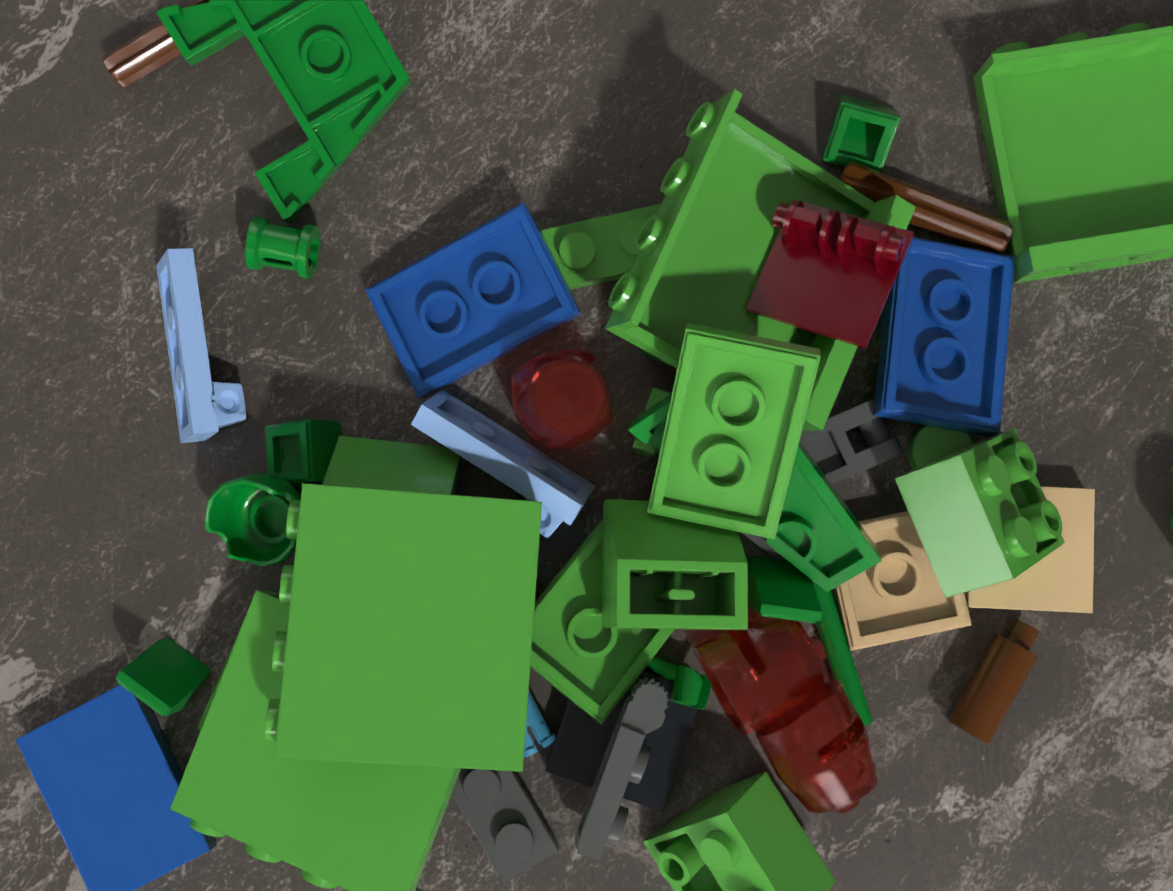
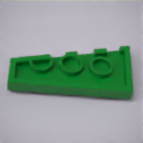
[628,394,881,592]

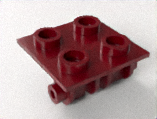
[745,199,914,349]

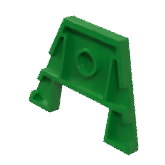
[156,0,411,223]

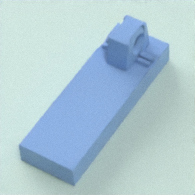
[156,248,246,443]
[411,389,596,538]

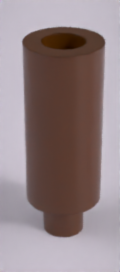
[948,619,1039,745]

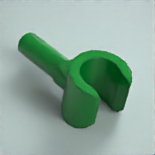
[645,655,711,710]

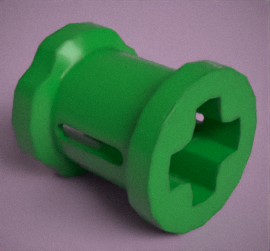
[245,216,321,280]

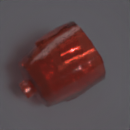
[510,349,615,450]
[694,618,826,736]
[754,680,878,813]

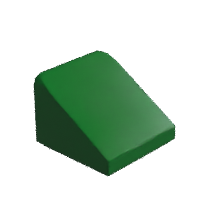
[822,95,901,173]
[265,419,342,485]
[747,556,822,624]
[115,638,211,717]

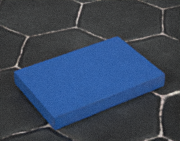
[365,202,583,398]
[873,237,1015,437]
[16,685,217,891]

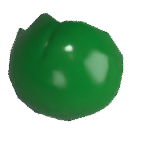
[204,472,301,567]

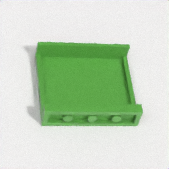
[973,22,1173,284]
[605,89,916,431]
[265,483,542,772]
[170,590,461,891]

